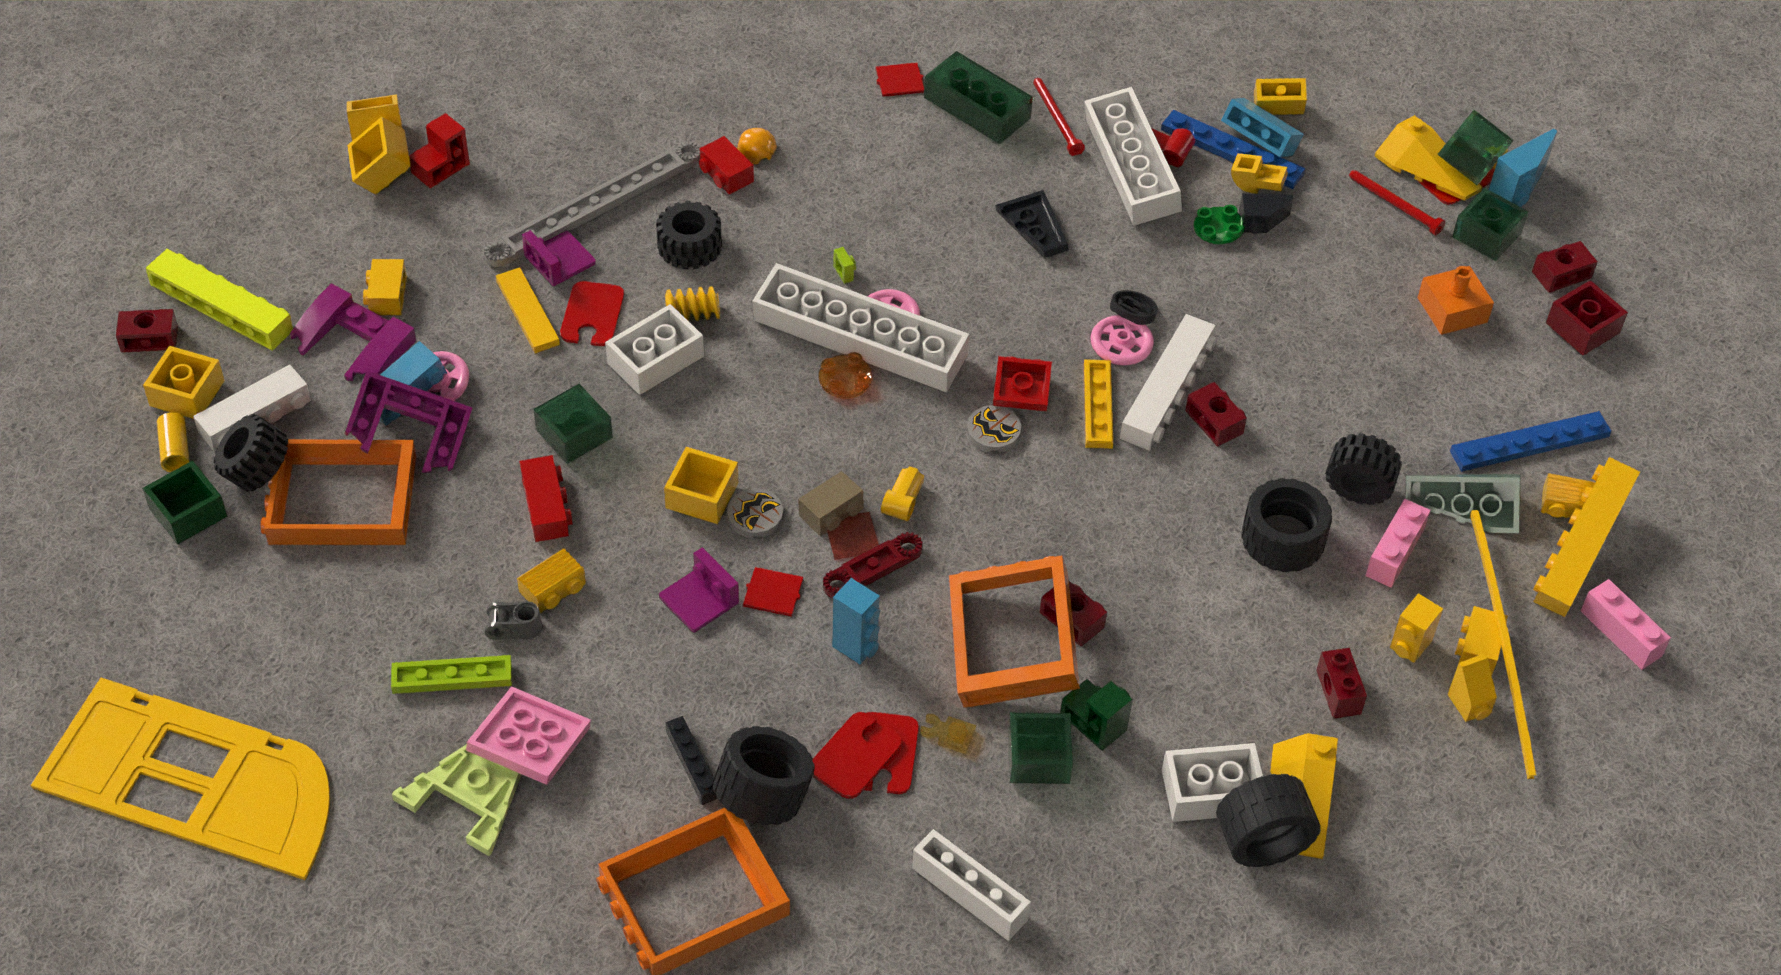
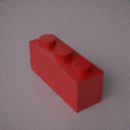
[519,455,573,542]

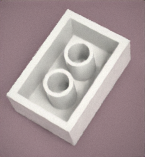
[605,304,704,395]
[1162,743,1263,822]

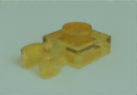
[920,713,976,754]

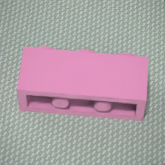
[1366,499,1430,588]
[1581,579,1671,670]

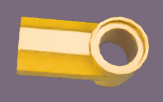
[881,466,924,522]

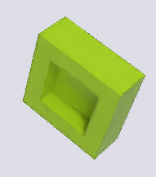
[833,247,856,284]

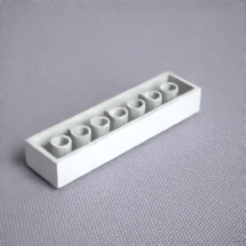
[752,263,969,393]

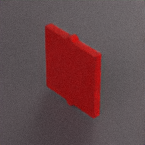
[875,62,925,97]
[743,567,803,617]

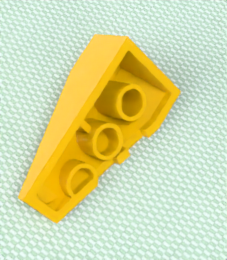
[1375,115,1483,201]
[1270,733,1338,859]

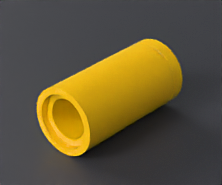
[157,412,190,473]

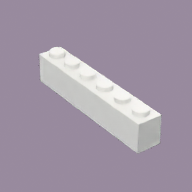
[1120,314,1217,451]

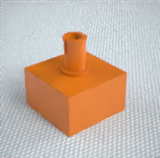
[1417,266,1494,335]

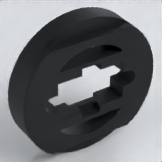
[1110,290,1158,325]

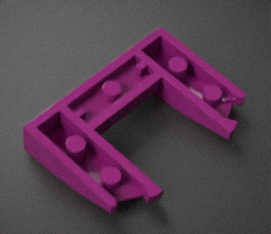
[290,283,416,381]
[344,371,472,473]

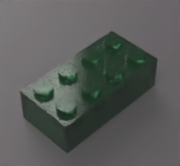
[924,51,1033,144]

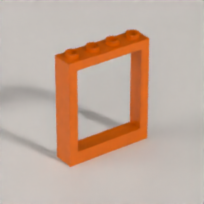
[261,439,417,545]
[949,555,1080,707]
[596,808,790,975]

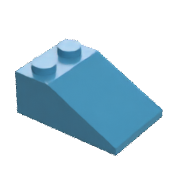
[1488,129,1557,211]

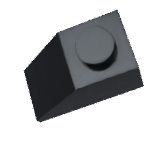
[1239,193,1293,234]

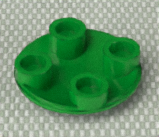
[1193,205,1245,244]

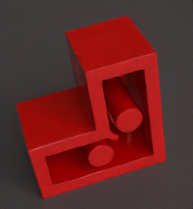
[409,113,470,189]

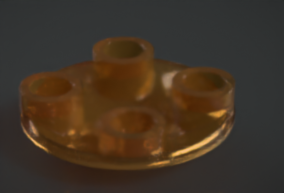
[819,352,872,399]

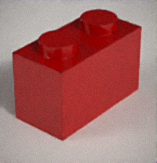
[699,136,754,195]

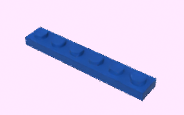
[1161,110,1305,189]
[1450,411,1611,472]

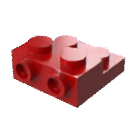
[993,356,1052,412]

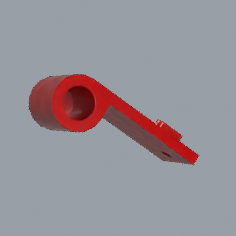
[1151,128,1195,168]

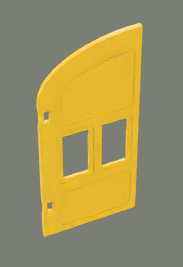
[31,677,330,880]

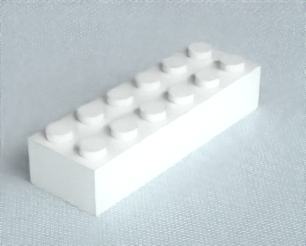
[1084,87,1182,226]

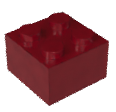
[1546,280,1628,356]

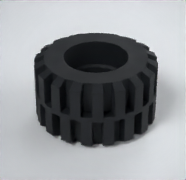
[656,201,722,270]
[214,414,288,492]
[1325,433,1402,505]

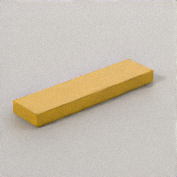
[495,267,560,353]
[1083,359,1113,449]

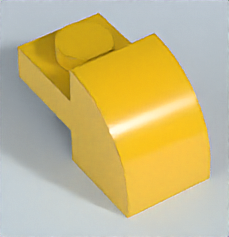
[1231,153,1288,194]

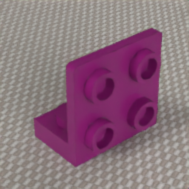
[522,230,596,287]
[659,547,739,633]

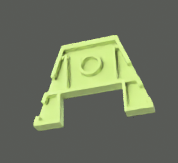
[392,744,521,856]

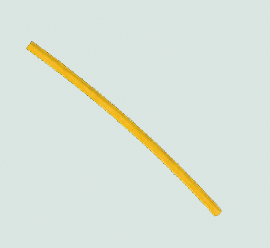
[1470,510,1536,779]

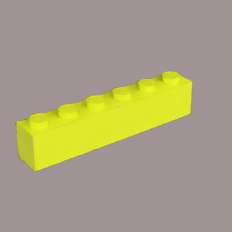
[146,249,293,351]

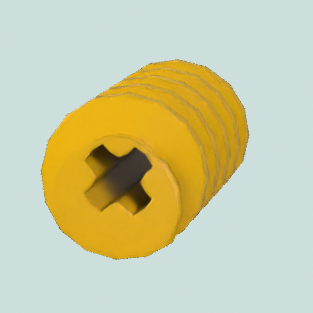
[665,286,720,321]

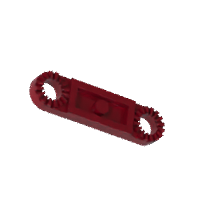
[823,532,923,598]

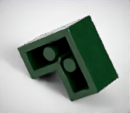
[1060,679,1133,751]

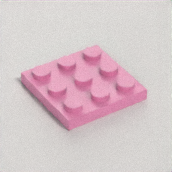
[466,686,591,785]

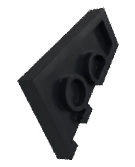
[995,190,1069,258]

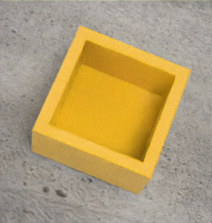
[347,94,403,141]
[347,117,411,194]
[664,447,739,524]

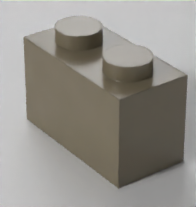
[798,471,864,537]

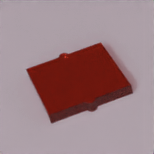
[827,512,879,560]

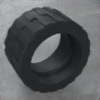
[1241,478,1333,572]
[713,726,815,825]
[1216,774,1321,867]

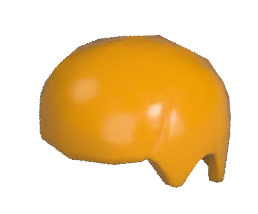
[737,128,777,164]

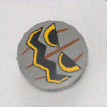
[967,405,1022,453]
[727,488,783,538]

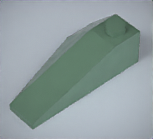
[1406,474,1521,533]

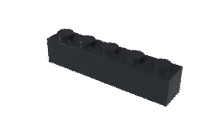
[665,716,717,805]

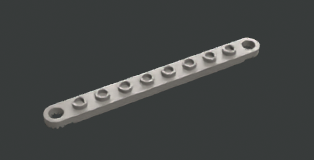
[484,141,700,267]

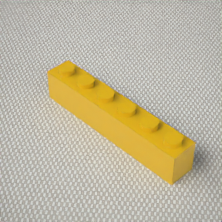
[1533,457,1640,617]

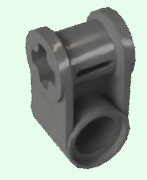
[485,601,543,640]

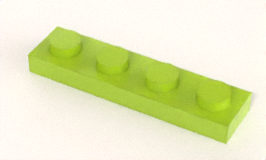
[391,655,512,694]

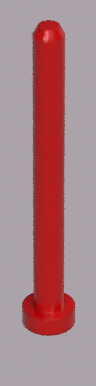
[1033,78,1085,156]
[1349,170,1446,236]

